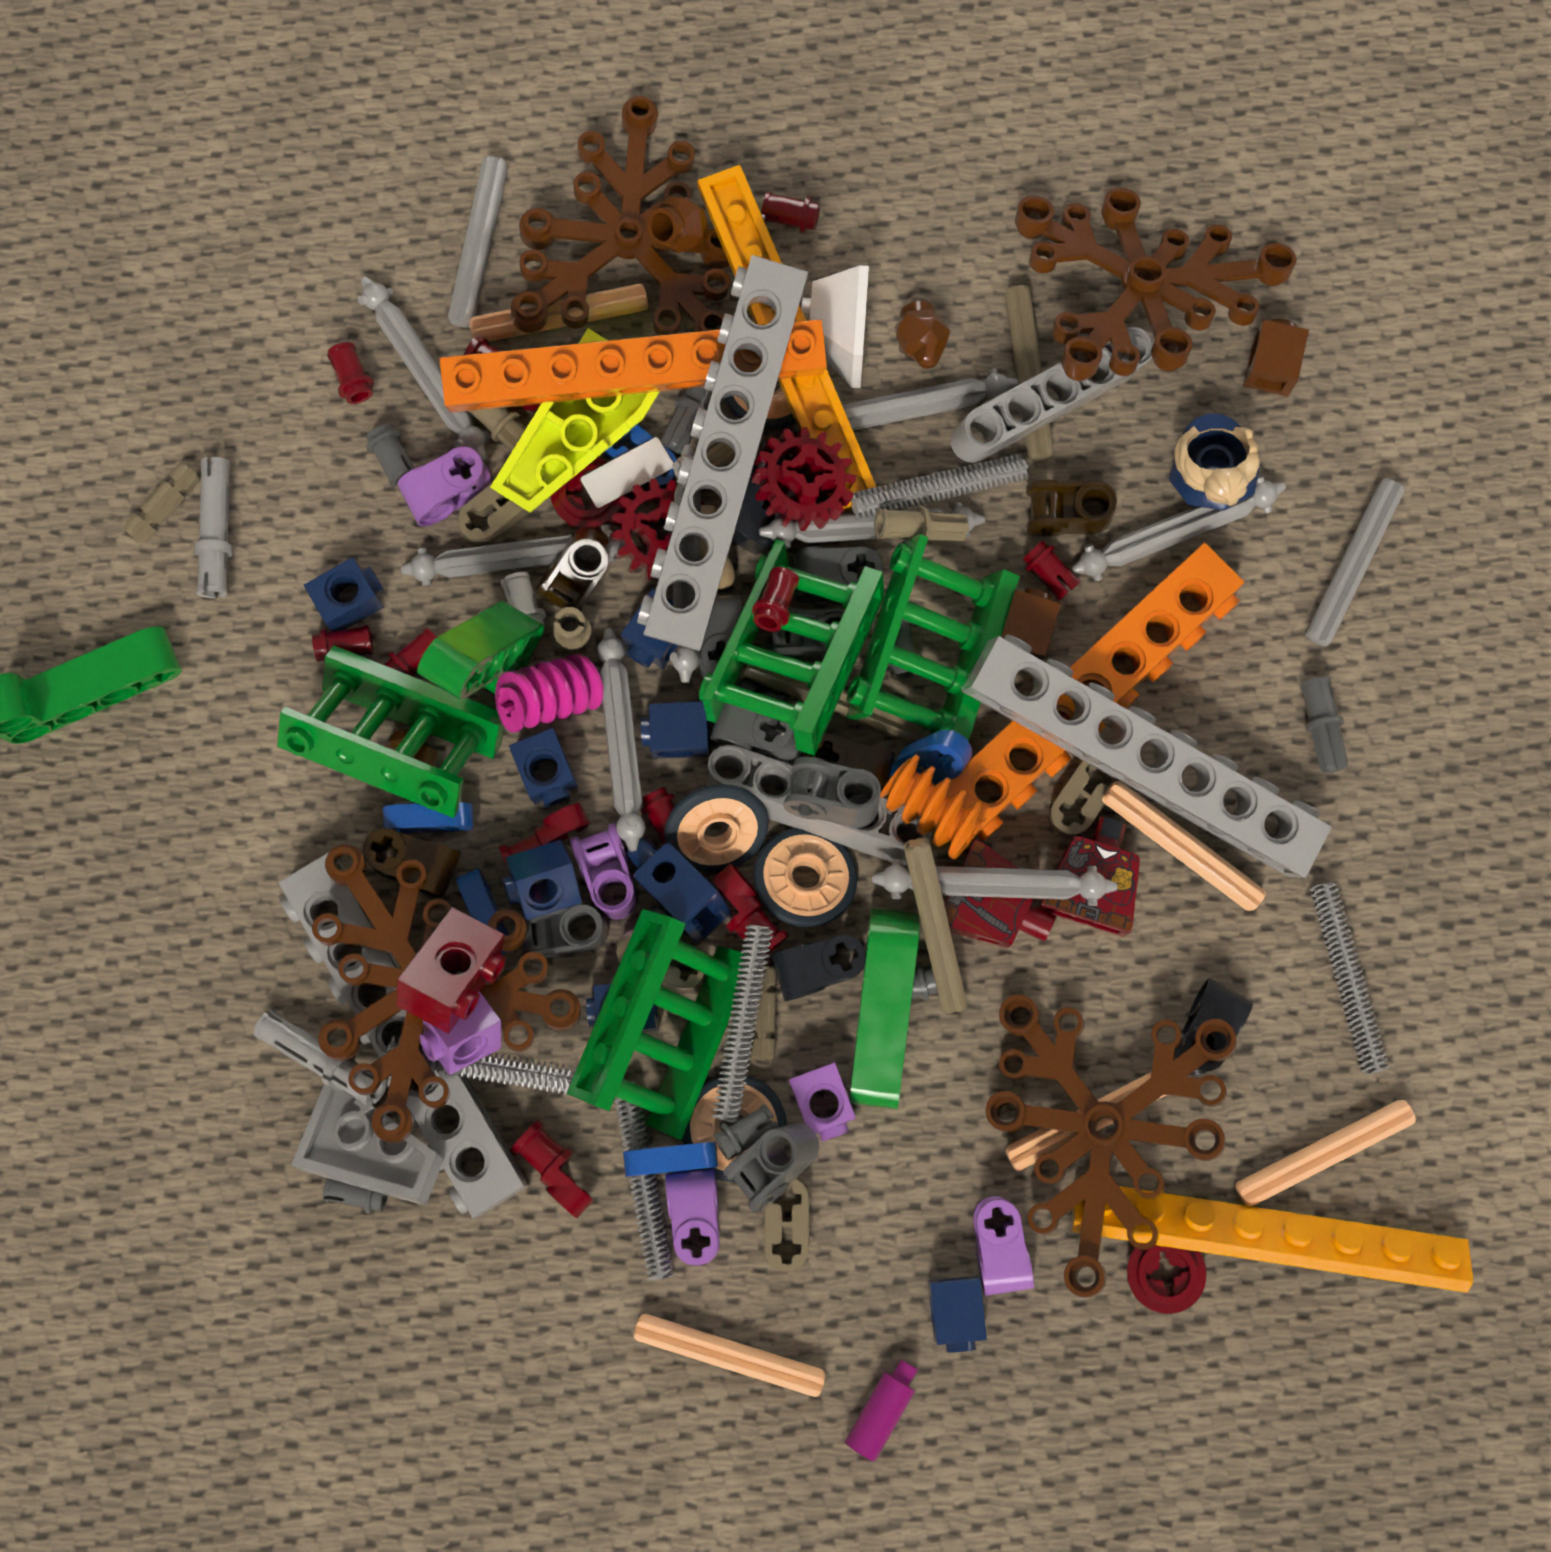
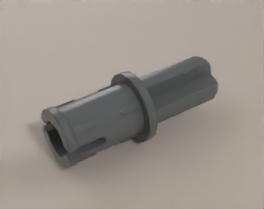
[661,387,712,454]
[1300,677,1348,773]

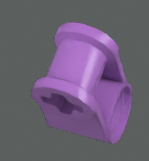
[397,447,492,527]
[570,823,638,920]
[665,1168,720,1265]
[973,1196,1034,1296]

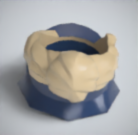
[1169,413,1261,511]

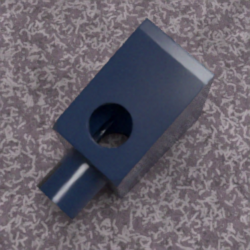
[626,836,732,946]

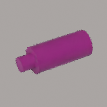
[844,1359,918,1462]

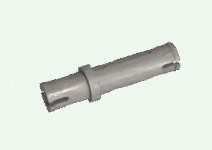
[194,457,233,599]
[254,1010,387,1107]

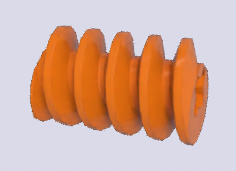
[880,754,987,859]

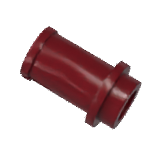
[761,192,820,233]
[327,342,374,404]
[1022,541,1081,601]
[752,567,799,632]
[312,625,374,662]
[384,627,437,677]
[640,787,675,845]

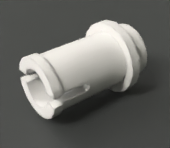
[500,572,546,625]

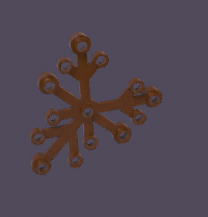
[511,96,730,336]
[1015,188,1297,381]
[312,844,581,1143]
[985,994,1237,1298]

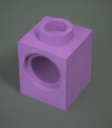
[420,991,501,1075]
[789,1062,856,1142]

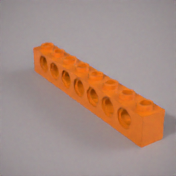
[439,319,827,413]
[947,542,1245,842]

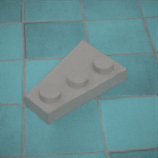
[291,1084,444,1206]

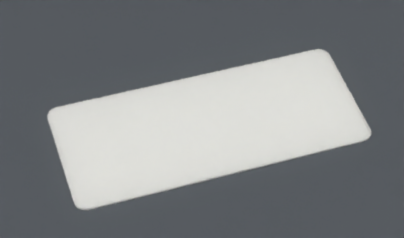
[581,437,673,508]

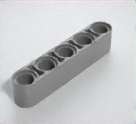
[951,326,1153,463]
[706,745,932,866]

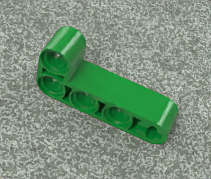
[417,601,544,700]
[0,626,182,744]
[849,908,920,1109]

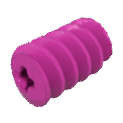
[495,654,603,732]

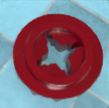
[551,458,625,528]
[1126,1242,1207,1314]

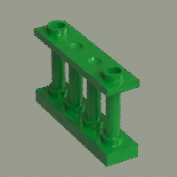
[846,534,1020,754]
[699,539,884,756]
[277,645,504,818]
[566,909,746,1140]

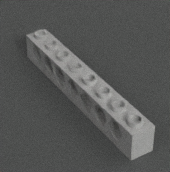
[637,255,808,651]
[961,635,1332,878]
[278,852,530,1218]

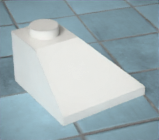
[801,265,869,388]

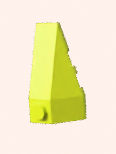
[490,328,660,513]

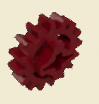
[751,427,856,531]
[609,478,705,581]

